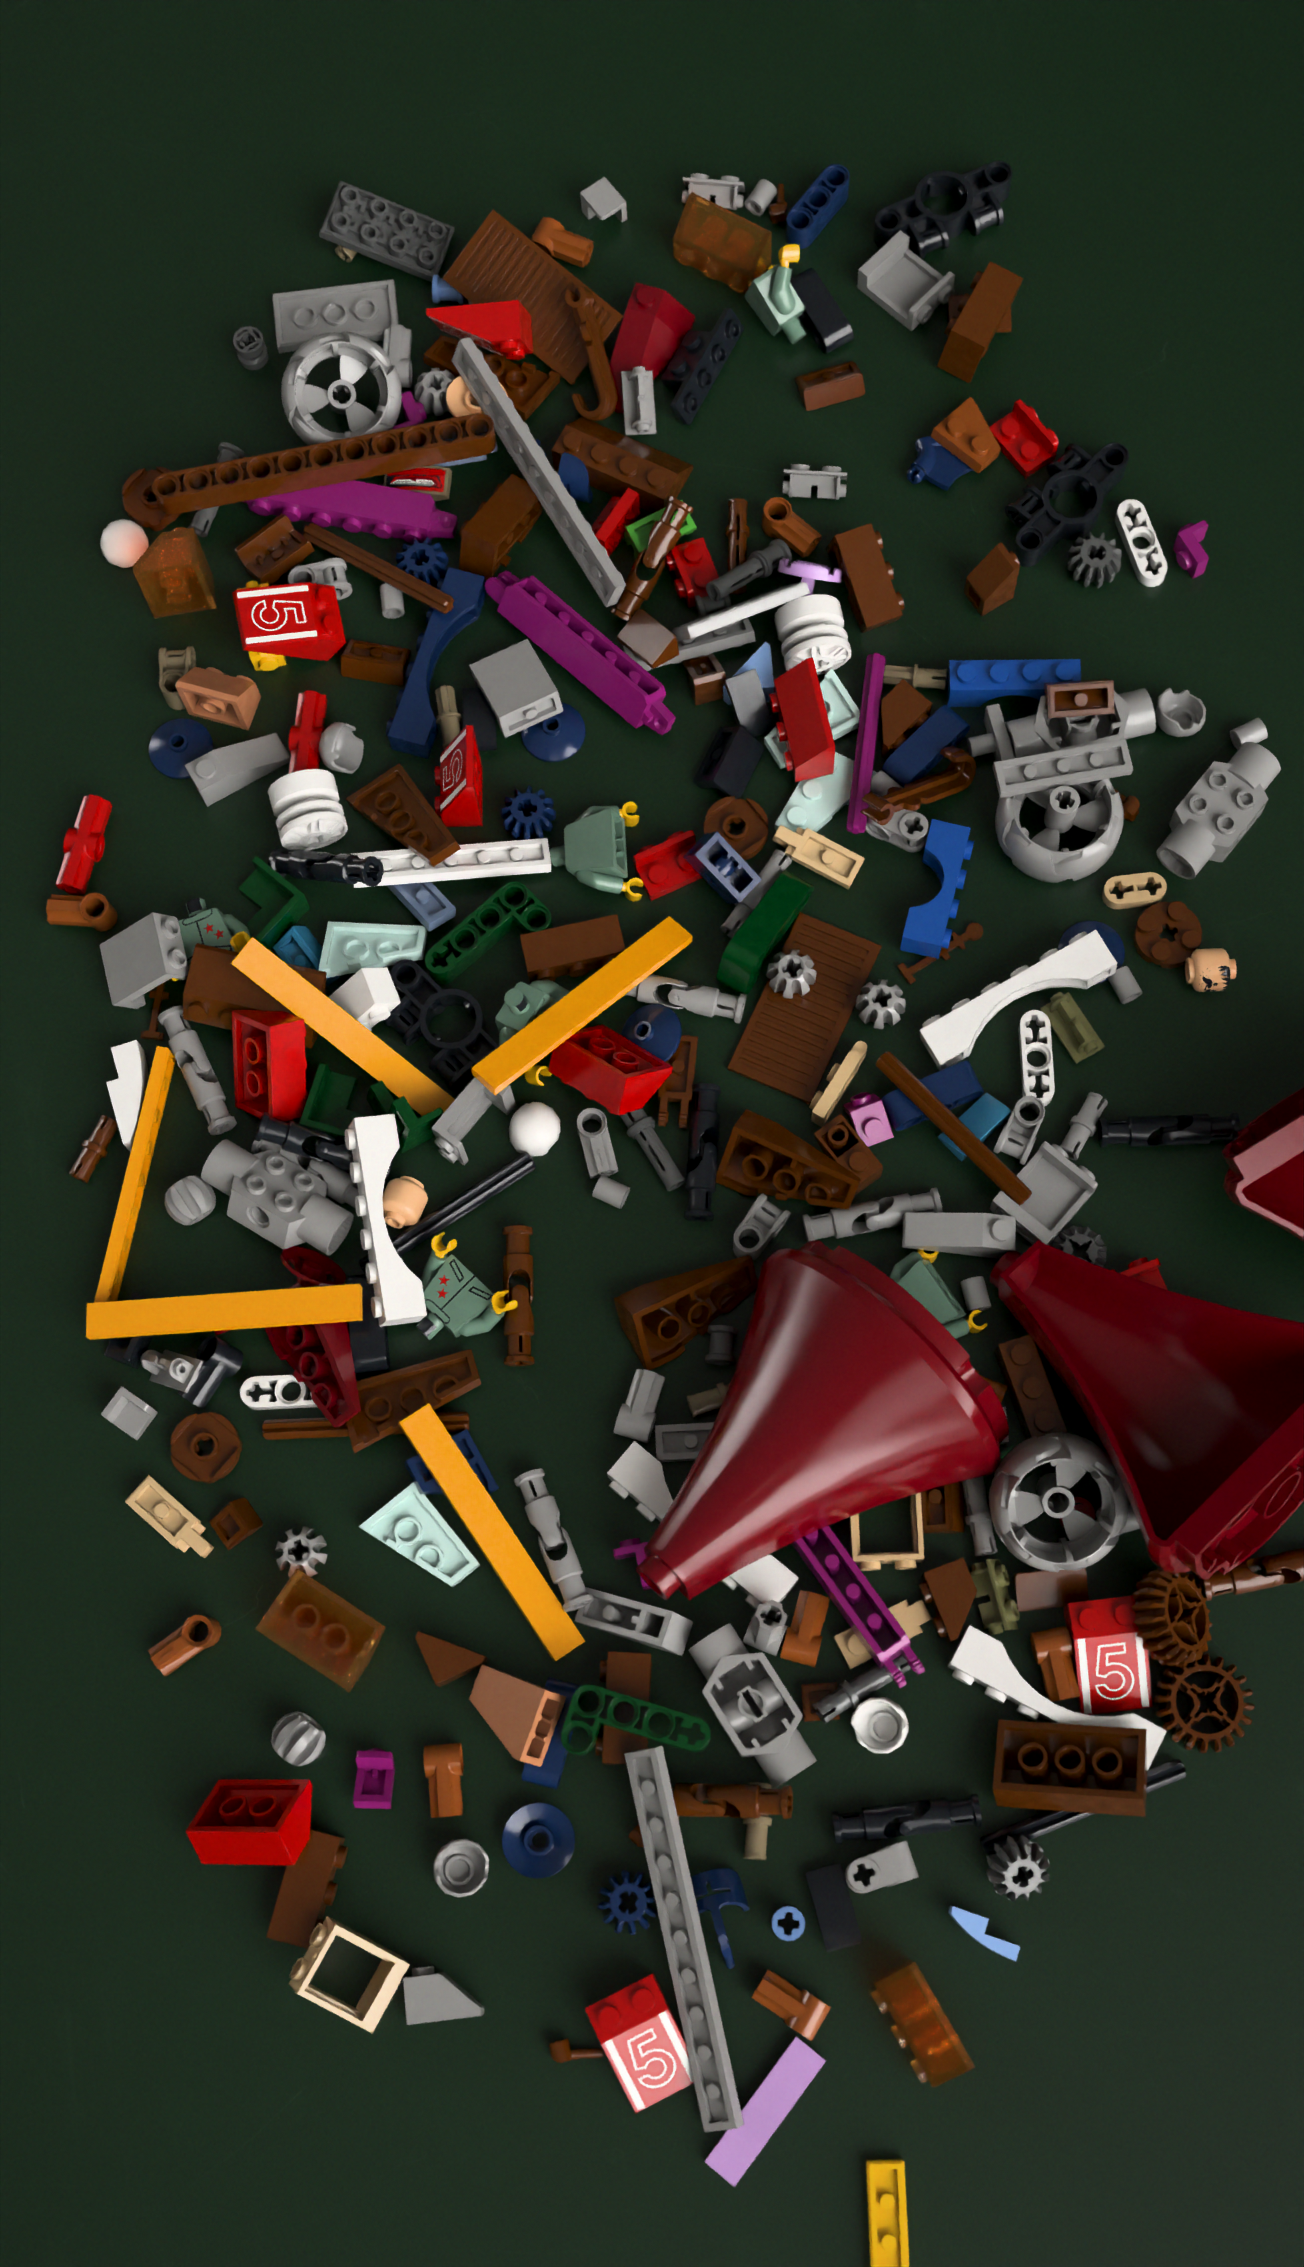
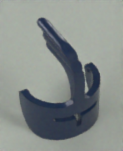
[535,439,593,503]
[691,1868,750,1969]

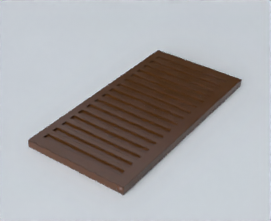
[442,209,623,385]
[727,912,882,1104]

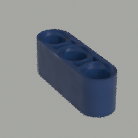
[786,164,850,249]
[882,705,971,788]
[881,1061,984,1131]
[522,1677,583,1790]

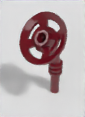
[214,1246,346,1336]

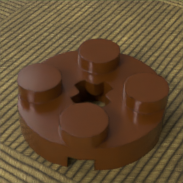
[122,467,181,531]
[704,796,768,860]
[1133,901,1202,969]
[170,1412,243,1484]

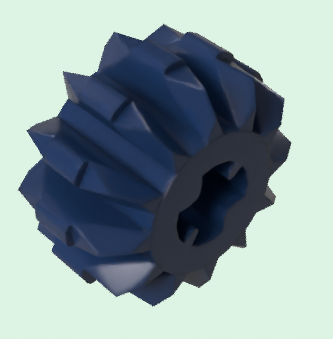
[395,537,449,585]
[500,785,557,840]
[598,1870,658,1935]

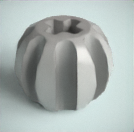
[414,368,455,416]
[766,949,817,999]
[856,979,906,1030]
[164,1175,216,1225]
[275,1526,328,1580]
[271,1711,326,1766]

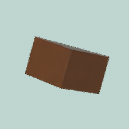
[682,653,726,706]
[415,1631,488,1687]

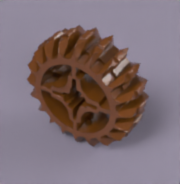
[1131,1568,1213,1667]
[1154,1653,1254,1754]

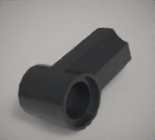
[178,1335,243,1408]

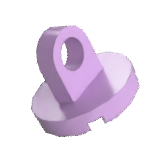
[778,558,843,597]

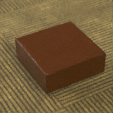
[801,1682,840,1722]

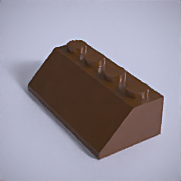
[552,417,693,513]
[183,943,327,1048]
[993,1720,1147,1817]

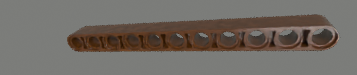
[152,413,496,515]

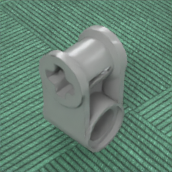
[288,558,352,600]
[866,809,929,853]
[993,1096,1045,1165]
[733,1193,791,1261]
[845,1841,919,1893]

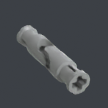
[625,974,746,1024]
[158,1006,237,1135]
[251,1139,359,1208]
[802,1187,943,1242]
[514,1468,594,1612]

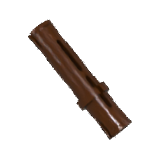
[725,498,750,595]

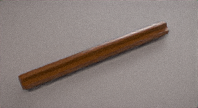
[303,523,454,614]
[876,1051,1032,1206]
[262,1412,470,1440]

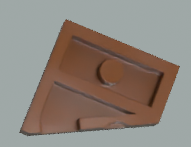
[931,397,1001,474]

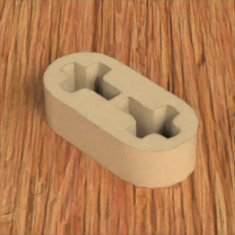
[1102,872,1167,910]

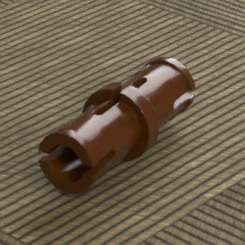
[68,1115,118,1184]

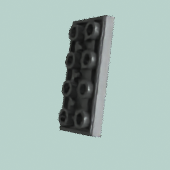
[319,181,455,282]

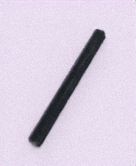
[358,1152,536,1274]
[981,1759,1187,1856]

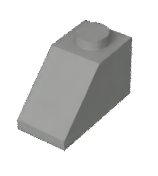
[403,1966,485,2025]

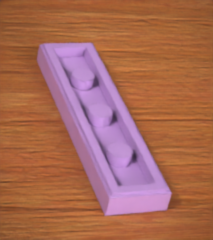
[704,2036,826,2187]

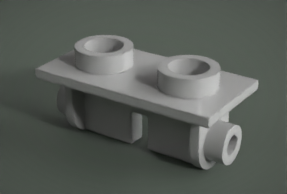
[682,173,745,210]
[621,366,656,435]
[783,464,847,500]
[140,1350,203,1393]

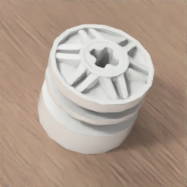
[774,594,851,675]
[268,769,348,850]

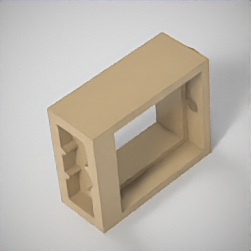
[849,1492,924,1571]
[289,1916,410,2033]

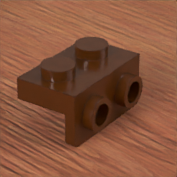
[235,514,315,585]

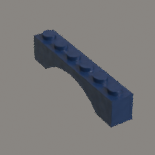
[386,567,487,759]

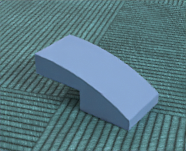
[948,1906,1020,1961]

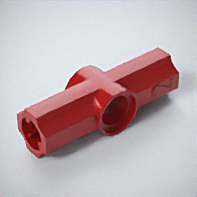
[288,690,327,774]
[55,794,112,896]

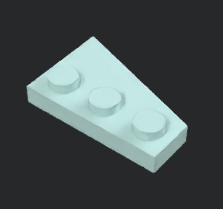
[764,669,860,769]
[774,752,877,832]
[318,921,427,978]
[359,1482,480,1587]

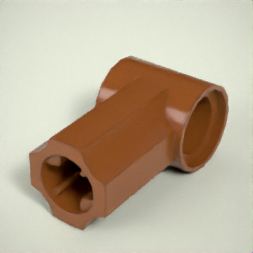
[530,217,594,268]
[761,497,822,558]
[46,892,118,932]
[780,1590,830,1668]
[148,1615,221,1676]
[1030,1626,1080,1702]
[424,1742,464,1818]
[751,1969,831,2041]

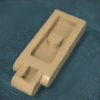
[809,1041,867,1127]
[833,1600,932,1669]

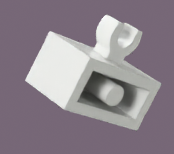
[328,967,401,1031]

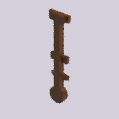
[897,923,983,985]
[140,978,172,1041]

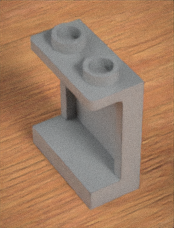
[857,230,955,331]
[469,639,563,738]
[99,912,189,1009]
[431,1077,516,1166]
[989,1141,1098,1245]

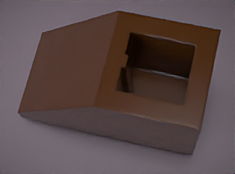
[964,542,1020,616]
[879,679,932,760]
[814,1114,883,1196]
[918,1558,977,1644]

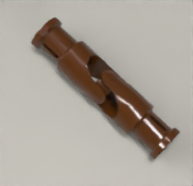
[609,496,694,622]
[502,1225,535,1366]
[1197,1547,1304,1601]
[671,1782,793,1819]

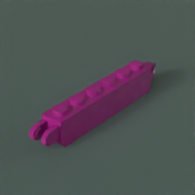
[227,469,458,544]
[484,571,676,735]
[791,1526,925,1688]

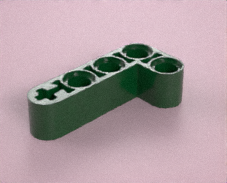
[716,870,814,995]
[425,881,553,985]
[561,1684,711,1756]

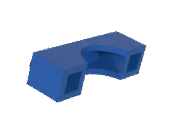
[946,659,1081,707]
[900,819,974,959]

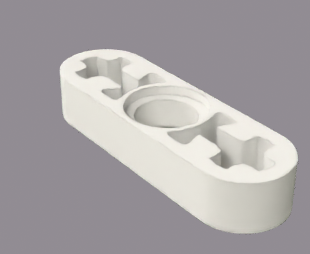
[1115,499,1168,587]
[1018,1010,1055,1107]
[240,1375,317,1410]

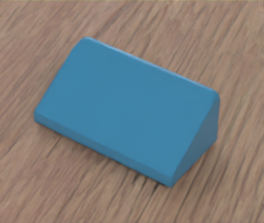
[272,926,341,987]
[938,1092,1012,1162]

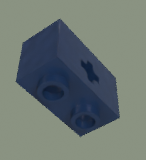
[683,831,762,904]

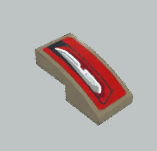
[383,466,452,501]

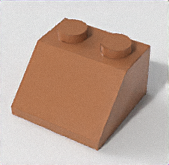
[175,667,261,731]

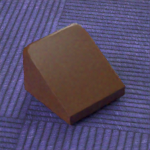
[209,1497,263,1550]

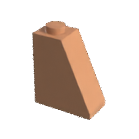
[469,1665,566,1767]

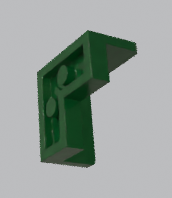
[238,856,310,951]
[299,1062,370,1140]
[366,1081,444,1154]

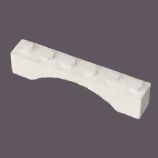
[919,930,1117,1071]
[345,1114,427,1327]
[607,1441,799,1610]
[947,1625,1167,1771]

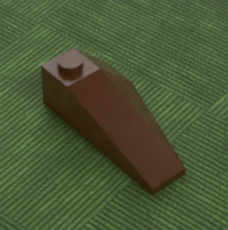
[716,1109,861,1210]
[614,1255,758,1371]

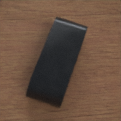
[790,268,854,354]
[347,1274,390,1373]

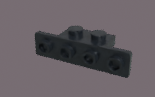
[661,308,744,425]

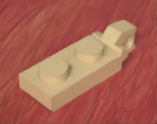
[772,825,865,890]
[125,1475,214,1558]

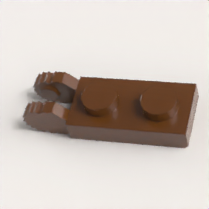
[658,1035,698,1128]

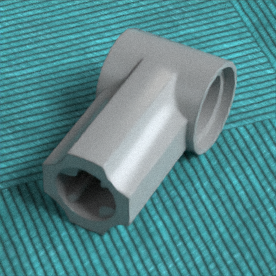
[383,325,412,387]
[577,1108,619,1179]
[614,1369,665,1443]
[743,1600,788,1656]

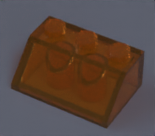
[673,192,772,294]
[133,527,217,618]
[256,1569,386,1693]
[871,1959,975,2088]

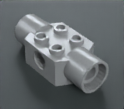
[1005,688,1156,758]
[1157,742,1281,880]
[201,1139,354,1255]
[688,1623,817,1789]

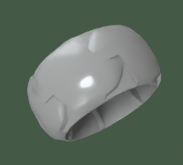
[281,331,402,445]
[995,778,1124,883]
[989,1432,1129,1572]

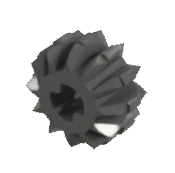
[1067,532,1122,589]
[986,1835,1050,1902]

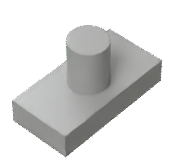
[967,703,1015,762]

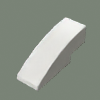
[106,1040,149,1153]

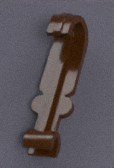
[565,285,617,421]
[860,746,976,825]

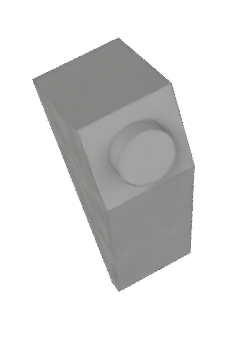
[185,733,291,807]
[902,1212,1016,1259]
[574,1587,693,1656]

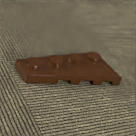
[424,335,561,421]
[346,763,461,867]
[346,1349,481,1453]

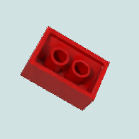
[769,657,835,782]
[231,1010,308,1121]
[548,1024,673,1115]
[185,1779,312,1865]

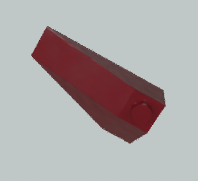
[598,282,695,414]
[265,1322,361,1428]

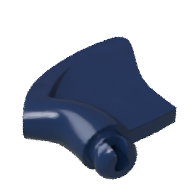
[907,436,974,491]

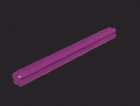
[846,653,886,834]

